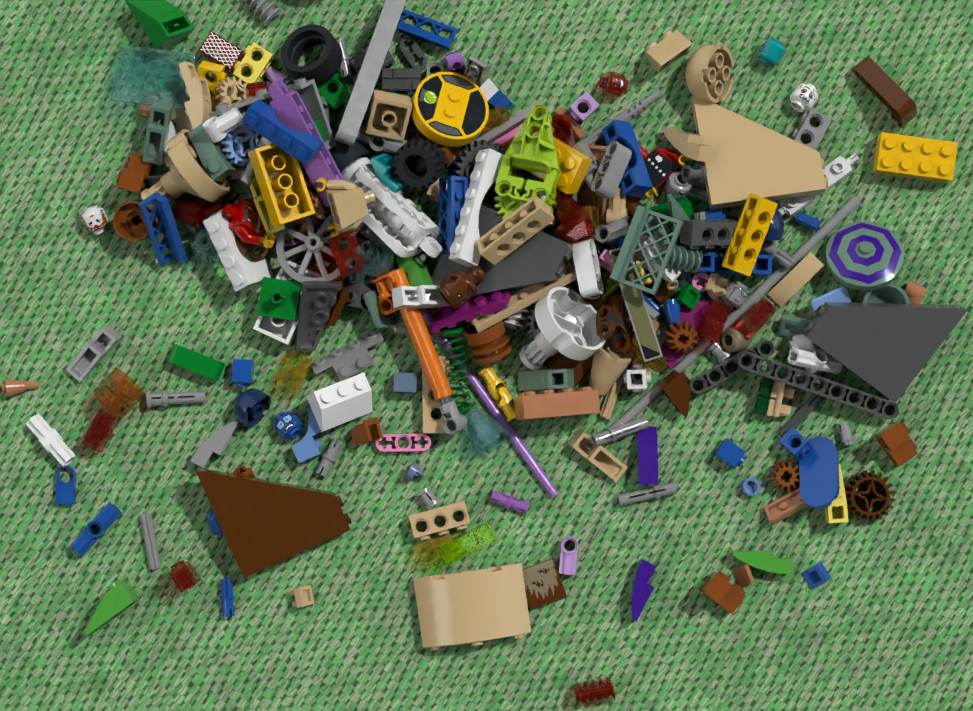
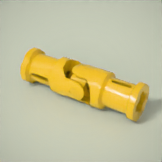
[478,365,515,422]

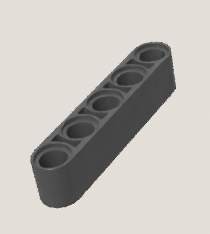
[688,340,775,394]

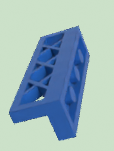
[395,9,458,51]
[438,176,468,255]
[138,192,188,266]

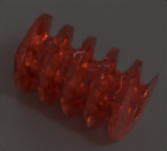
[574,677,616,707]

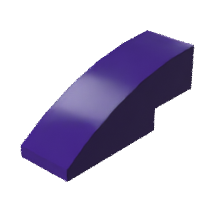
[637,427,658,484]
[631,558,656,622]

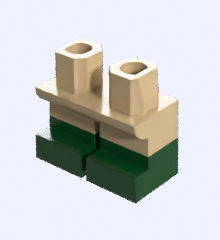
[754,377,795,418]

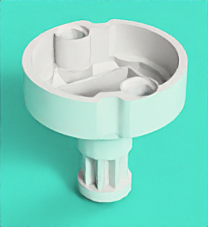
[519,287,605,370]

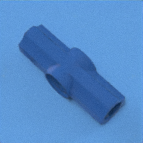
[70,502,122,556]

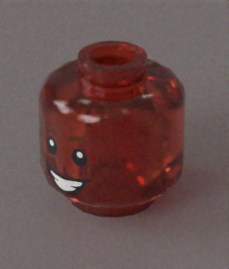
[599,71,628,98]

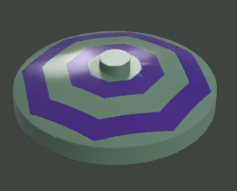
[826,221,904,291]

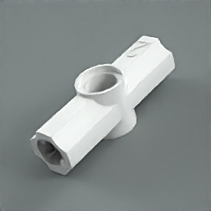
[787,348,843,374]
[26,413,76,468]

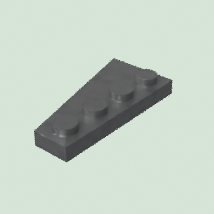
[295,281,342,351]

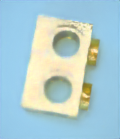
[275,349,314,394]
[414,534,458,569]

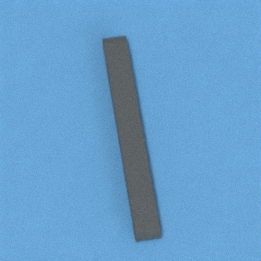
[735,351,899,419]

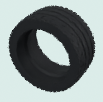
[281,24,343,85]

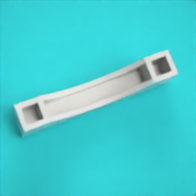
[449,148,504,267]

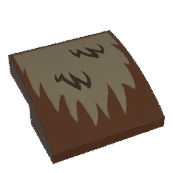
[522,558,567,610]

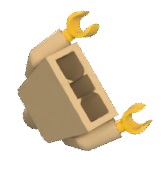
[315,178,375,237]

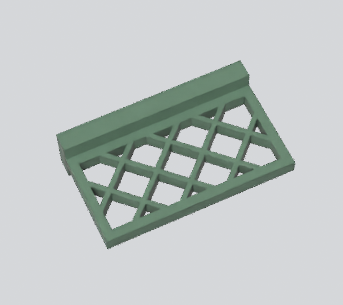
[610,205,684,295]

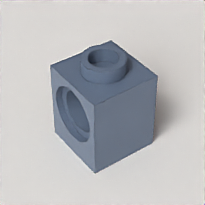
[393,372,421,393]

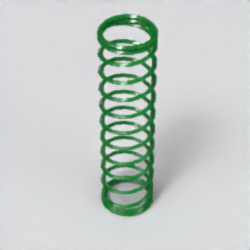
[442,327,473,412]

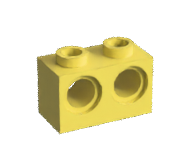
[233,43,275,89]

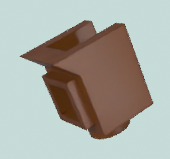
[350,417,383,446]

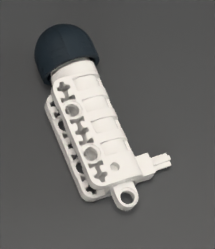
[328,136,442,258]

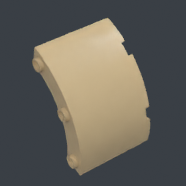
[413,563,531,650]

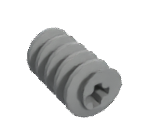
[244,0,281,26]

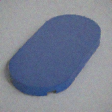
[799,436,839,509]

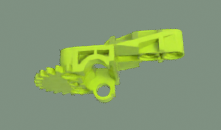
[494,104,561,220]

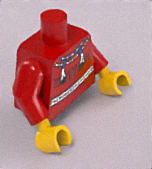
[223,198,276,248]

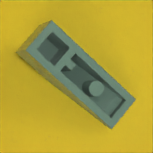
[188,122,236,181]

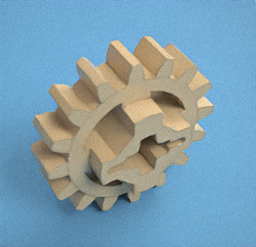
[215,76,252,105]

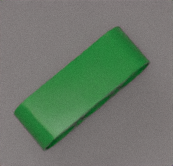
[167,343,225,381]

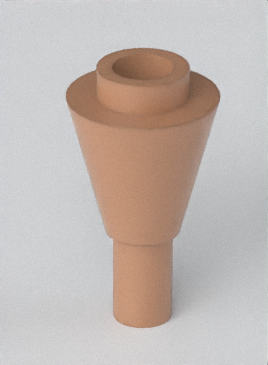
[2,379,38,398]

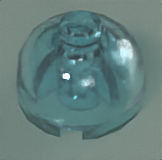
[355,238,394,277]

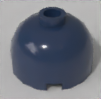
[234,388,272,427]

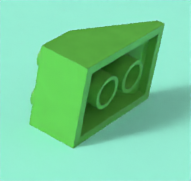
[84,580,140,636]

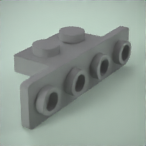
[311,330,384,381]

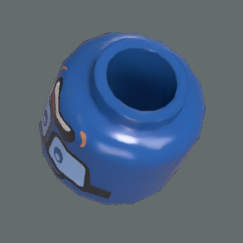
[274,411,302,440]

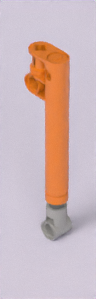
[371,268,467,435]

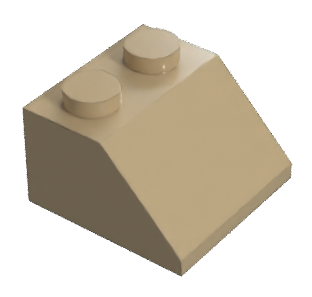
[645,30,692,73]

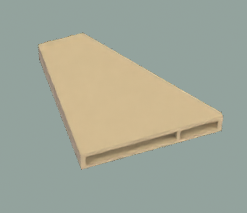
[691,96,828,210]

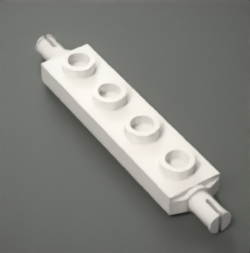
[778,153,859,217]

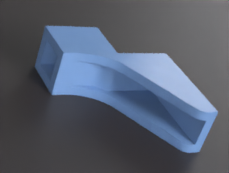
[291,406,329,464]

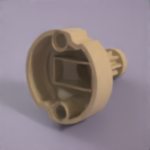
[141,129,231,214]

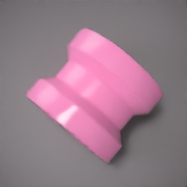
[691,273,709,293]

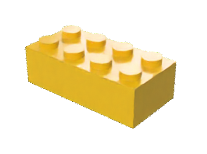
[518,124,593,194]
[873,132,958,183]
[248,144,315,227]

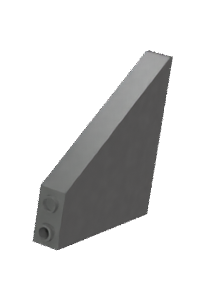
[431,204,573,298]
[802,302,967,403]

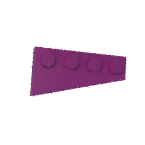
[431,290,511,334]
[657,295,720,369]

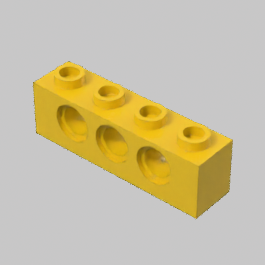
[722,193,778,276]

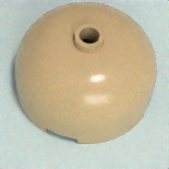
[685,45,734,103]

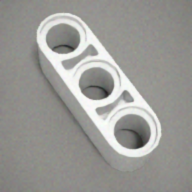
[572,239,604,298]

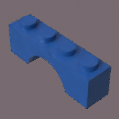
[241,99,324,166]
[602,119,653,197]
[696,252,772,276]

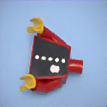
[639,146,692,201]

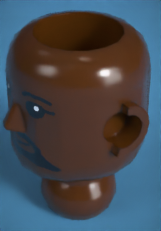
[439,266,486,308]

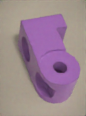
[444,50,466,73]

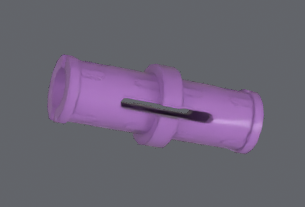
[490,490,530,514]

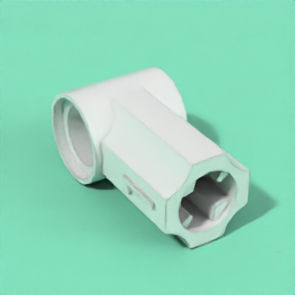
[202,107,244,143]

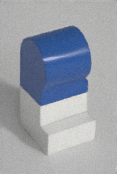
[480,78,513,116]

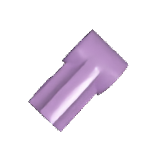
[559,536,578,575]

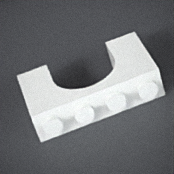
[203,212,274,292]

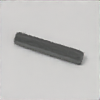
[778,393,822,438]

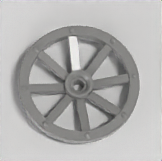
[276,205,357,284]

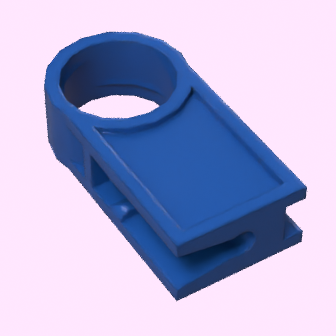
[56,466,77,504]

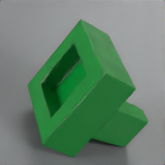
[676,283,702,310]

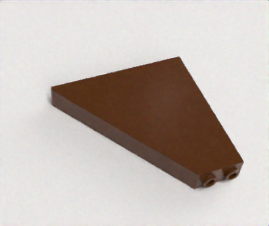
[196,468,352,577]

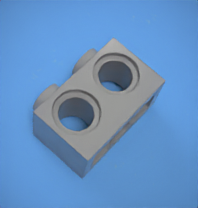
[791,109,832,150]

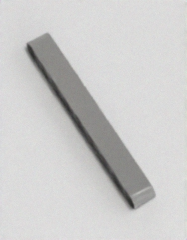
[334,0,406,147]

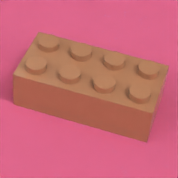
[514,387,600,421]

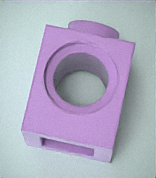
[569,91,599,123]

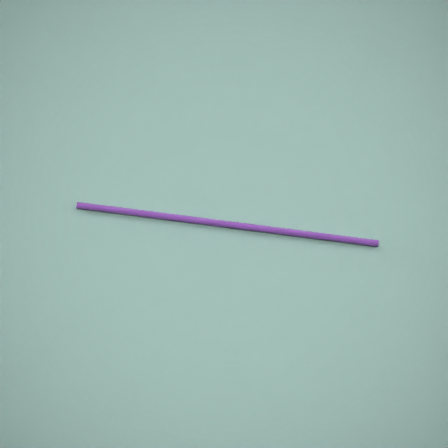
[365,237,559,498]

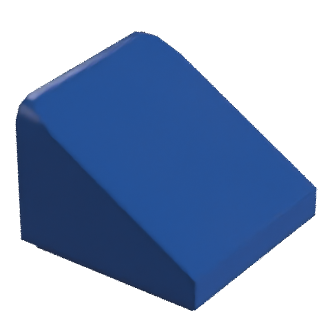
[802,561,831,589]

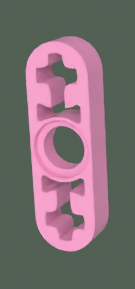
[376,434,431,452]

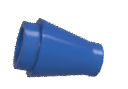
[662,299,681,328]

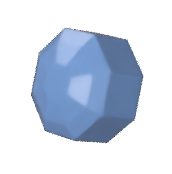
[741,478,761,496]

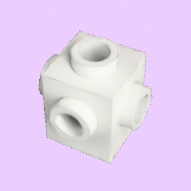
[624,363,652,392]

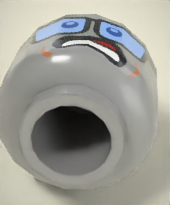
[664,172,692,200]

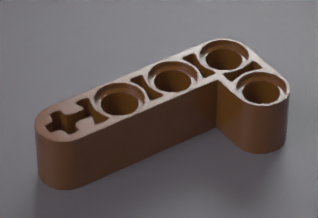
[852,56,917,128]

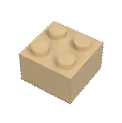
[365,89,413,141]

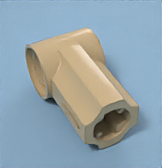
[606,188,628,225]

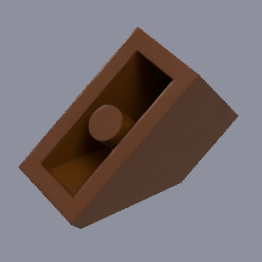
[657,370,691,417]

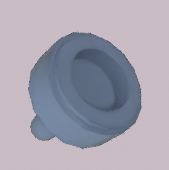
[404,462,424,481]

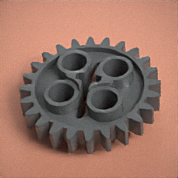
[453,139,506,202]

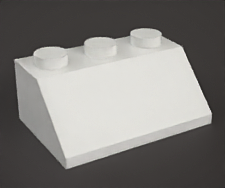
[307,373,373,432]

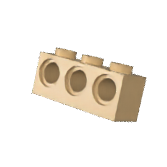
[409,500,471,541]

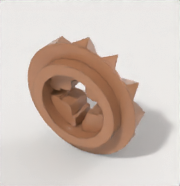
[308,190,326,220]

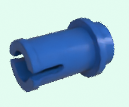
[795,211,821,231]

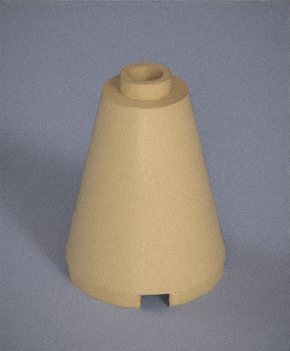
[588,341,632,397]

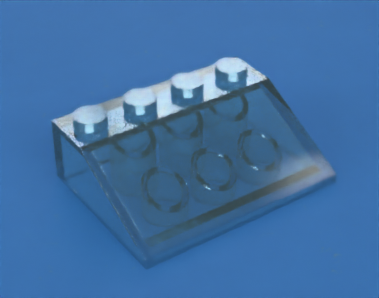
[110,45,198,110]

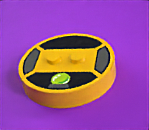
[411,72,489,147]

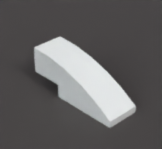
[391,285,450,309]

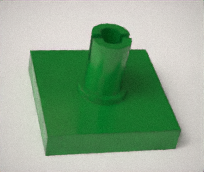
[257,277,302,322]

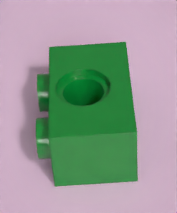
[316,73,348,113]

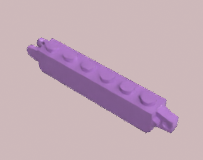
[268,80,344,207]

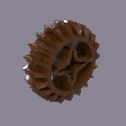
[845,470,895,522]

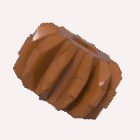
[664,320,698,353]
[769,460,800,493]

